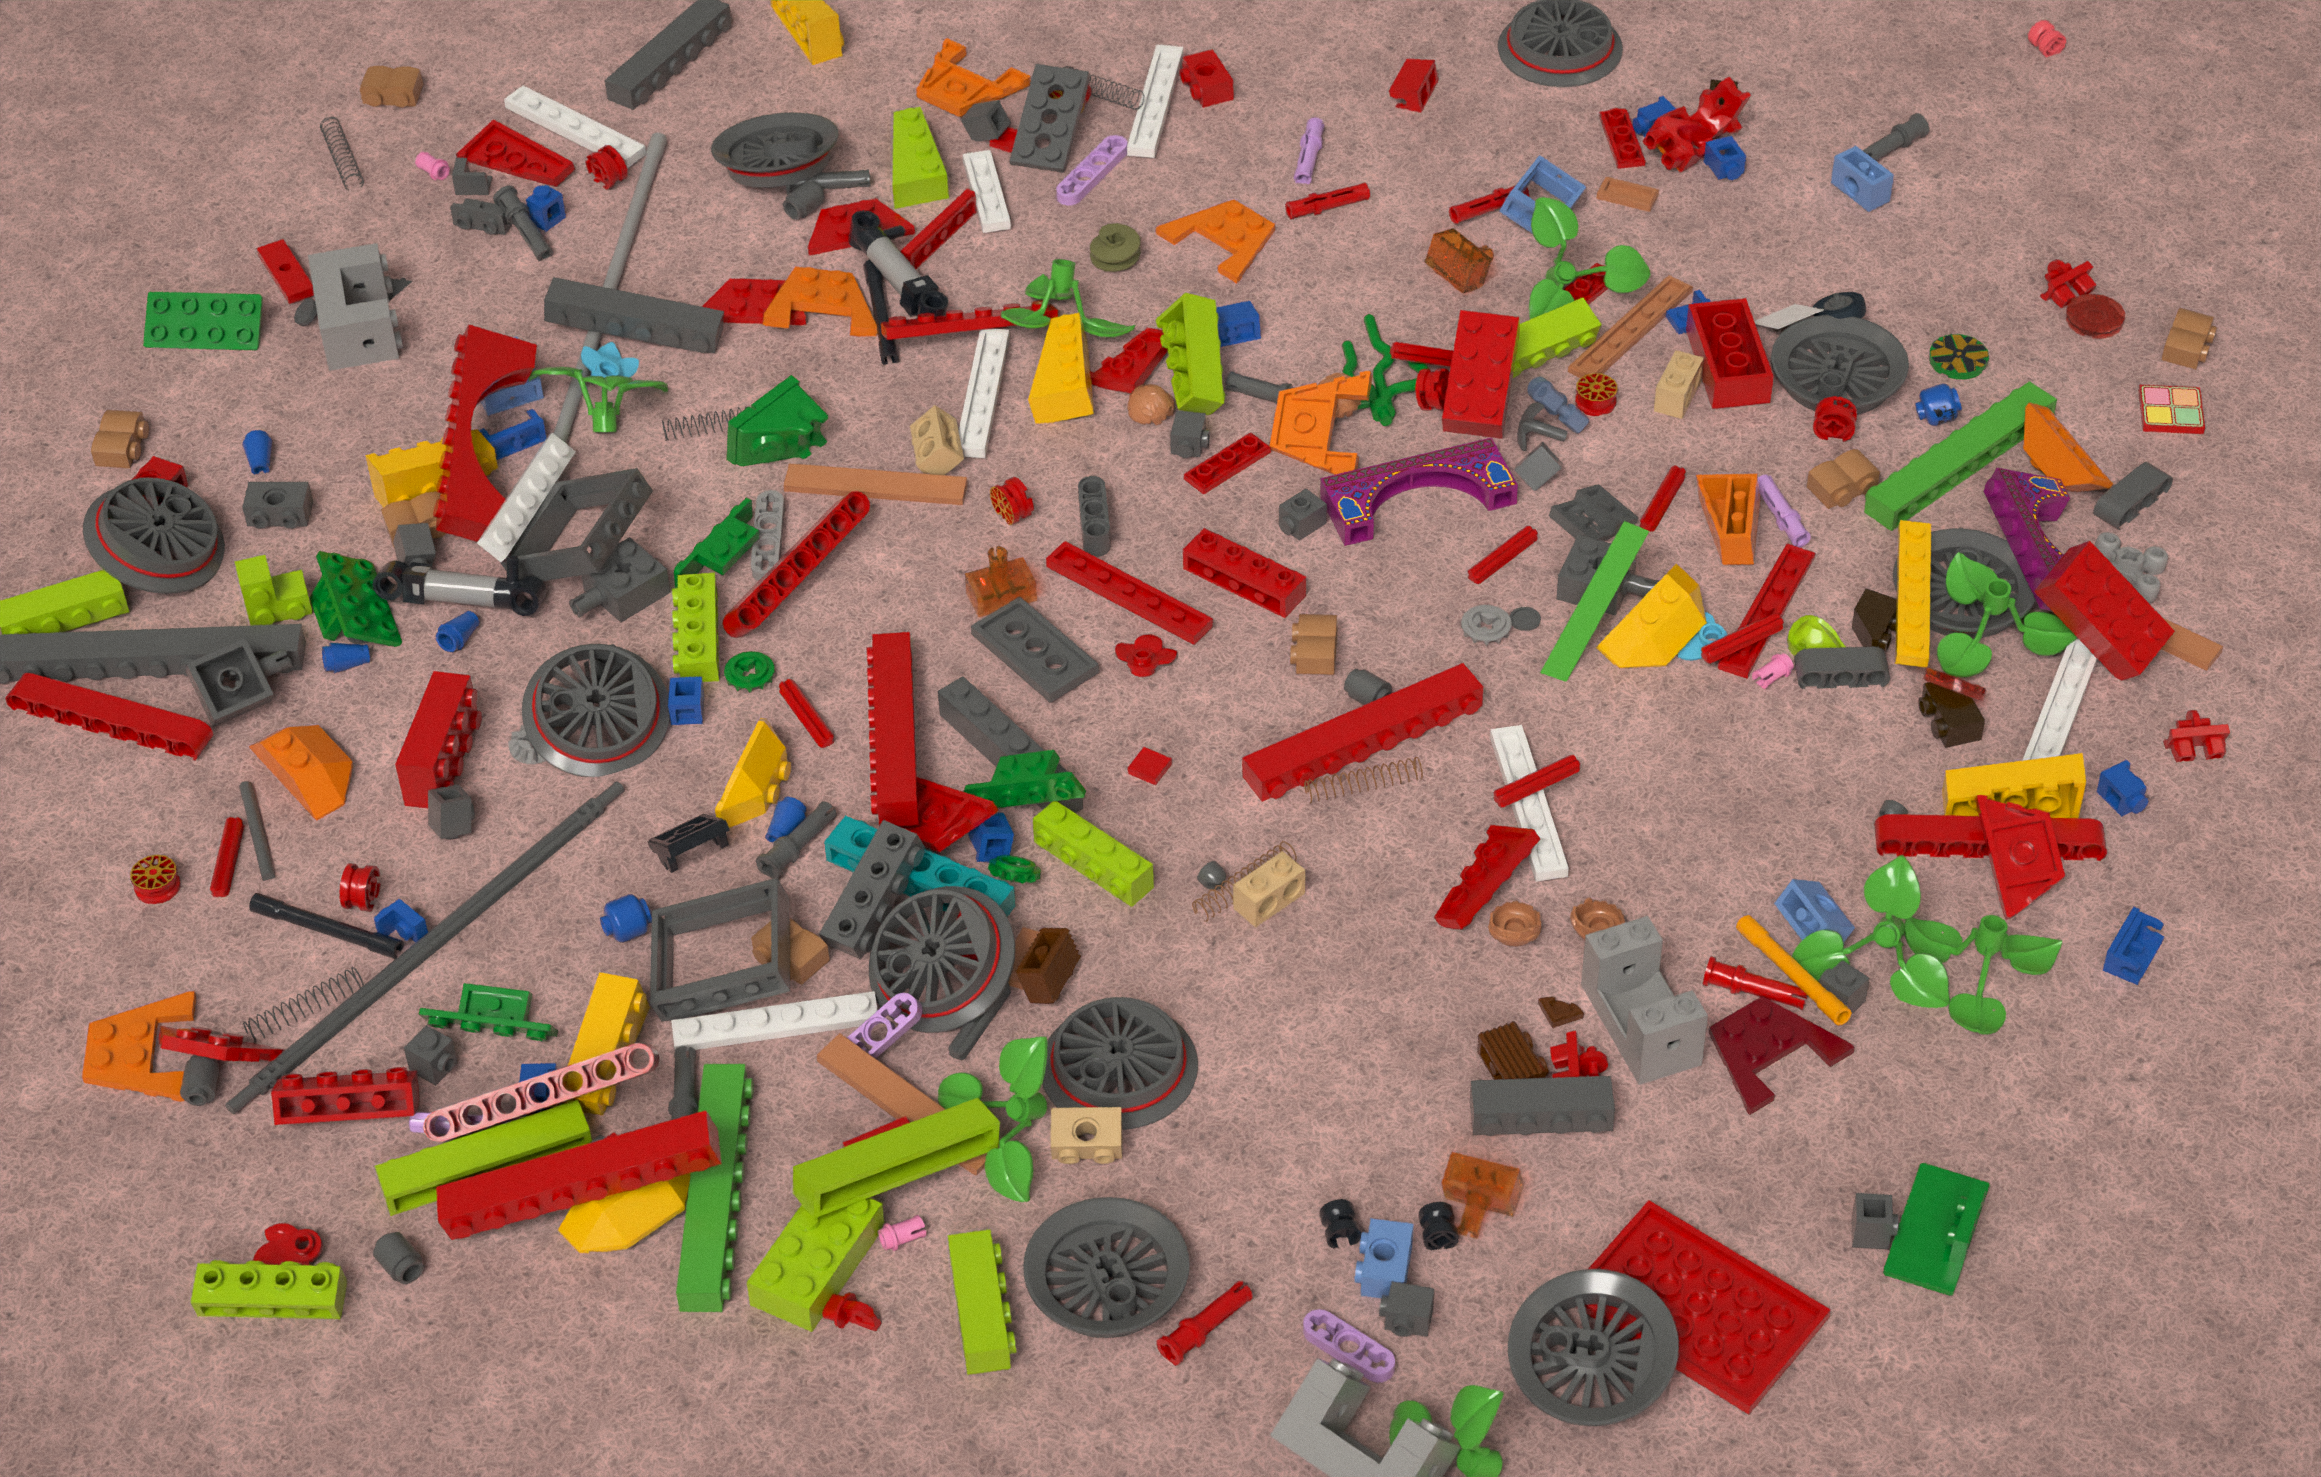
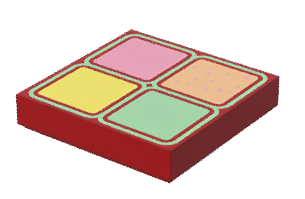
[2138,385,2205,434]

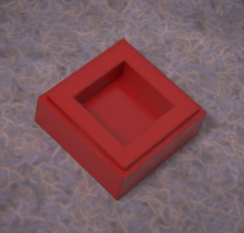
[989,127,1018,153]
[1127,747,1172,786]

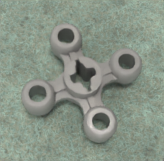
[2095,532,2168,603]

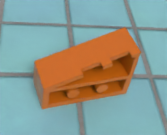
[1696,474,1760,565]

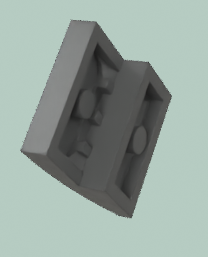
[1549,484,1639,542]

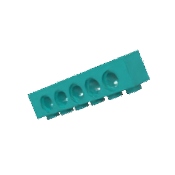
[824,815,1016,917]

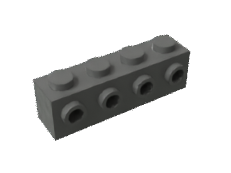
[819,820,925,960]
[1470,1076,1615,1136]

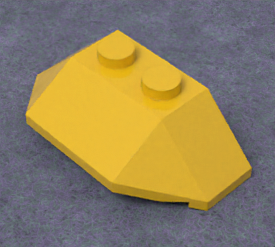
[1596,563,1707,668]
[715,717,791,828]
[558,1173,691,1253]

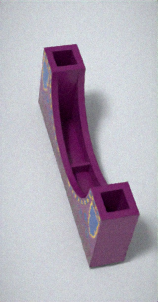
[1320,437,1518,546]
[1983,468,2070,611]

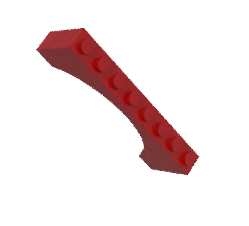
[433,324,537,542]

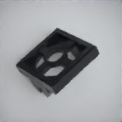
[647,814,730,873]

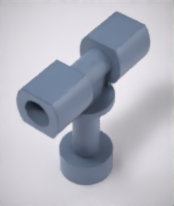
[1527,377,1589,434]

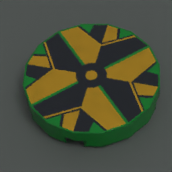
[1929,334,1989,380]

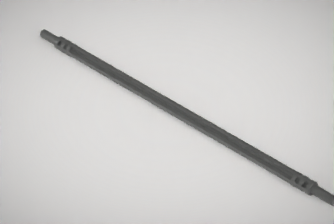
[225,781,624,1114]

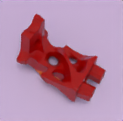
[1643,76,1751,173]

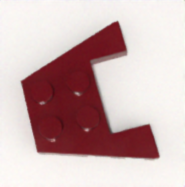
[1709,996,1855,1115]

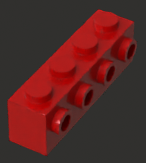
[1183,528,1306,618]
[271,1067,420,1125]

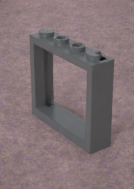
[500,468,653,581]
[650,878,790,1022]

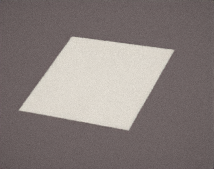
[1754,304,1823,329]

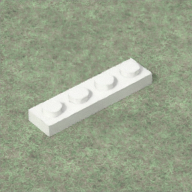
[963,150,1011,233]

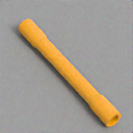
[1736,915,1851,1026]

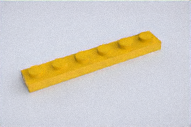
[1895,520,1931,667]

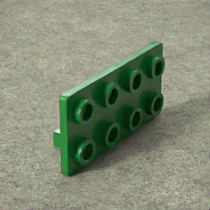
[143,292,263,350]
[309,551,402,647]
[1883,1163,1989,1296]

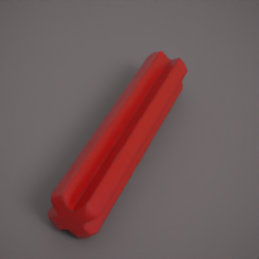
[1390,342,1453,368]
[1640,465,1686,532]
[1468,526,1538,584]
[1701,613,1784,664]
[779,679,834,748]
[1493,755,1580,808]
[210,817,244,897]

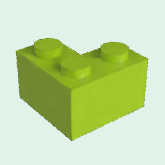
[234,555,313,626]

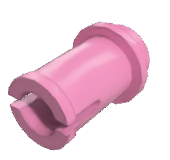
[415,152,450,180]
[1752,653,1794,689]
[878,1215,926,1251]

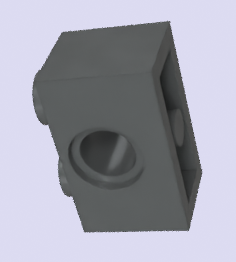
[242,482,313,529]

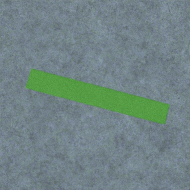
[1540,521,1649,682]

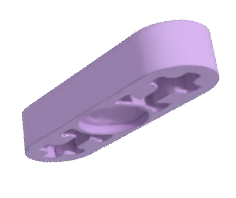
[847,993,922,1059]
[1303,1309,1395,1383]

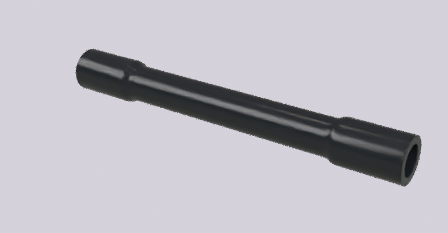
[863,259,899,365]
[249,893,404,959]

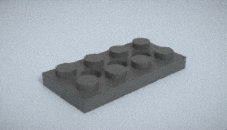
[1009,64,1090,173]
[971,596,1099,703]

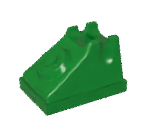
[726,375,829,467]

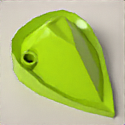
[1787,615,1846,656]

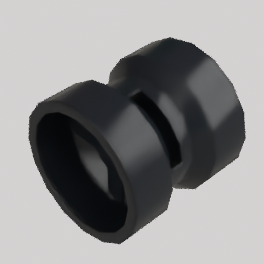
[1319,1199,1362,1249]
[1418,1201,1459,1250]

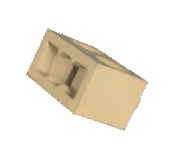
[1654,350,1704,419]
[910,405,964,475]
[1233,851,1305,927]

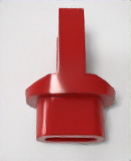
[822,1292,881,1332]

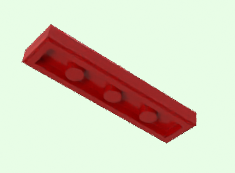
[900,189,977,269]

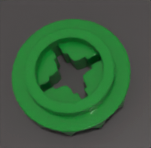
[724,651,775,692]
[988,855,1041,884]

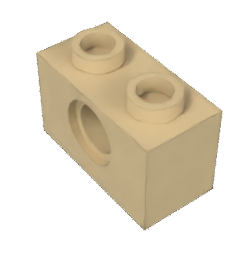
[1051,1107,1122,1164]

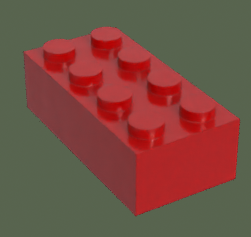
[1686,298,1774,409]
[1442,310,1520,439]
[2034,541,2175,681]
[395,671,482,809]

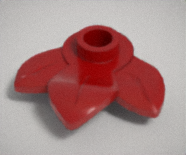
[1115,634,1177,677]
[253,1223,323,1265]

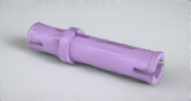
[1294,118,1324,184]
[1758,475,1811,547]

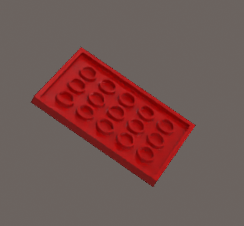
[1576,1200,1831,1415]

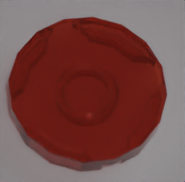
[2066,294,2125,339]
[1922,667,1987,701]

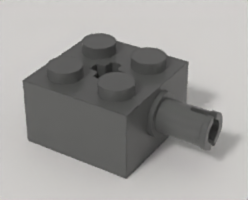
[1556,535,1659,616]
[569,537,671,623]
[185,638,292,727]

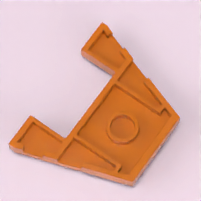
[916,38,1031,117]
[1156,199,1275,284]
[763,266,877,337]
[1270,371,1373,475]
[82,991,196,1102]

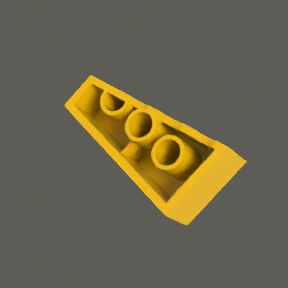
[770,0,845,65]
[1028,312,1094,424]
[365,429,498,507]
[1942,753,2086,818]
[562,972,650,1115]

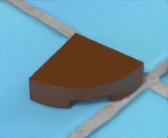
[1538,997,1584,1028]

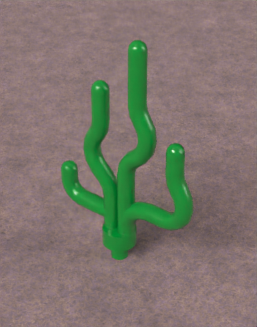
[1342,314,1431,426]

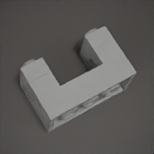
[308,243,403,371]
[1581,916,1708,1085]
[1270,1358,1461,1477]

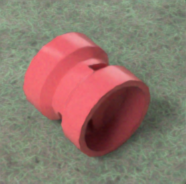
[2028,20,2066,57]

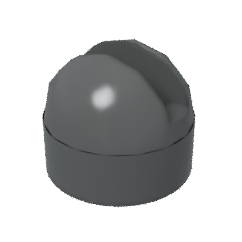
[1879,800,1908,817]
[1197,861,1226,890]

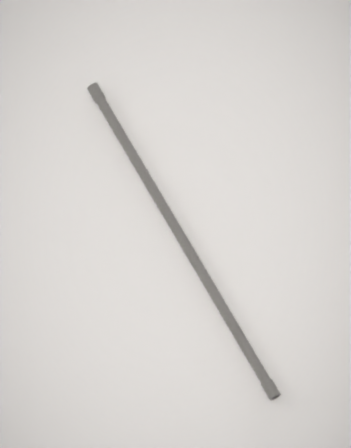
[554,133,667,443]

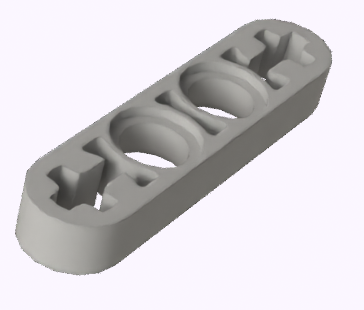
[751,490,785,581]

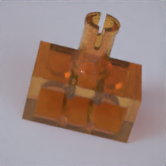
[1424,228,1494,293]
[965,546,1037,617]
[1441,1152,1524,1239]

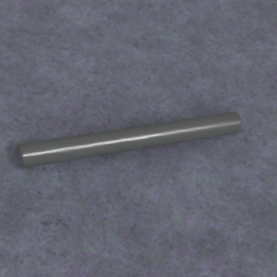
[239,781,275,881]

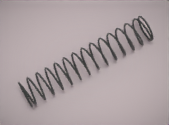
[1064,66,1144,110]
[320,117,364,190]
[662,406,747,441]
[243,966,364,1043]

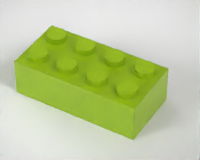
[746,1198,885,1332]

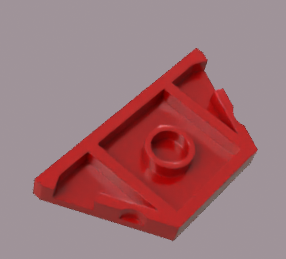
[807,198,915,256]
[702,278,807,325]
[899,777,999,852]
[1975,794,2065,920]
[158,1026,284,1062]

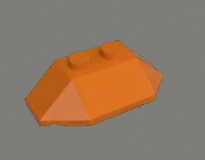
[2023,402,2113,492]
[249,725,353,821]

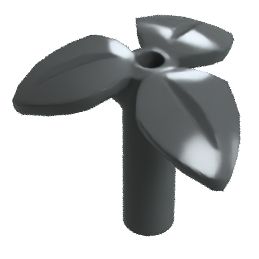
[1517,402,1568,452]

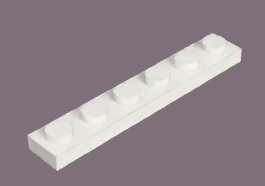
[1127,44,1183,158]
[504,85,646,169]
[959,329,1010,458]
[477,433,576,562]
[2022,638,2098,761]
[1490,725,1569,882]
[671,991,877,1051]

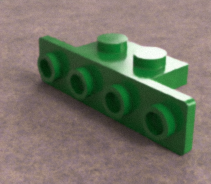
[673,497,759,588]
[963,750,1086,808]
[419,983,558,1042]

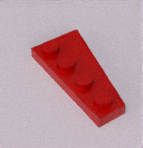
[456,119,575,187]
[1434,825,1540,930]

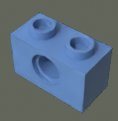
[1831,146,1894,212]
[1774,879,1855,943]
[1355,1218,1414,1298]

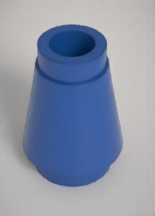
[242,430,273,475]
[436,611,479,652]
[322,643,370,674]
[765,796,807,842]

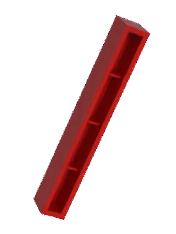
[866,632,919,826]
[1242,663,1484,802]
[436,1110,722,1240]

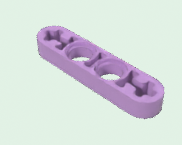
[1056,135,1127,205]

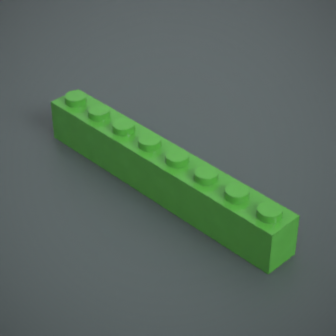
[1864,381,2057,531]
[676,1064,754,1312]

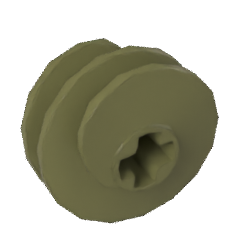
[1090,223,1141,272]

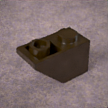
[1852,588,1896,653]
[1918,682,1985,748]

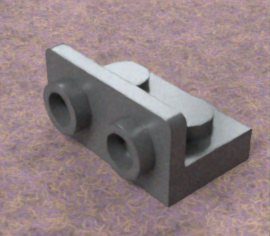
[450,198,512,235]

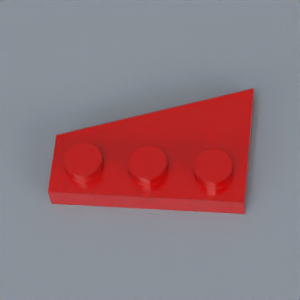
[1090,328,1168,393]

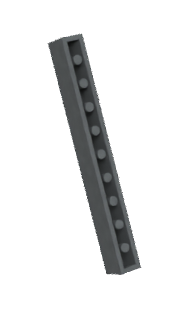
[0,624,306,684]

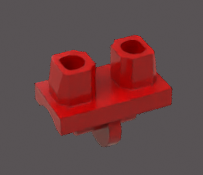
[2039,259,2097,308]
[2163,710,2230,762]
[1550,1030,1608,1078]

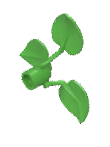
[1529,198,1651,319]
[1001,259,1135,337]
[529,367,668,432]
[1937,552,2077,677]
[1792,855,1950,1008]
[1905,915,2062,1035]
[938,1036,1047,1202]
[1389,1385,1504,1477]

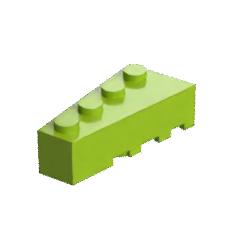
[892,107,949,209]
[1155,292,1225,415]

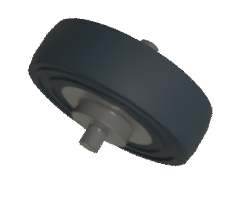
[1813,292,1866,319]

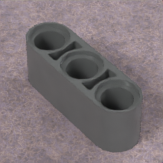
[2093,462,2173,530]
[1078,476,1111,557]
[1794,647,1890,689]

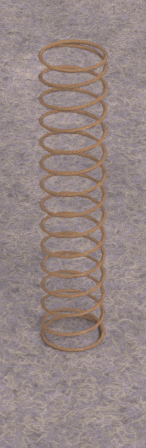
[1304,757,1423,804]
[1192,841,1297,922]

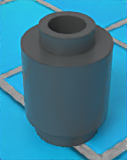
[783,181,824,220]
[1344,669,1392,705]
[180,1055,220,1106]
[373,1232,424,1284]

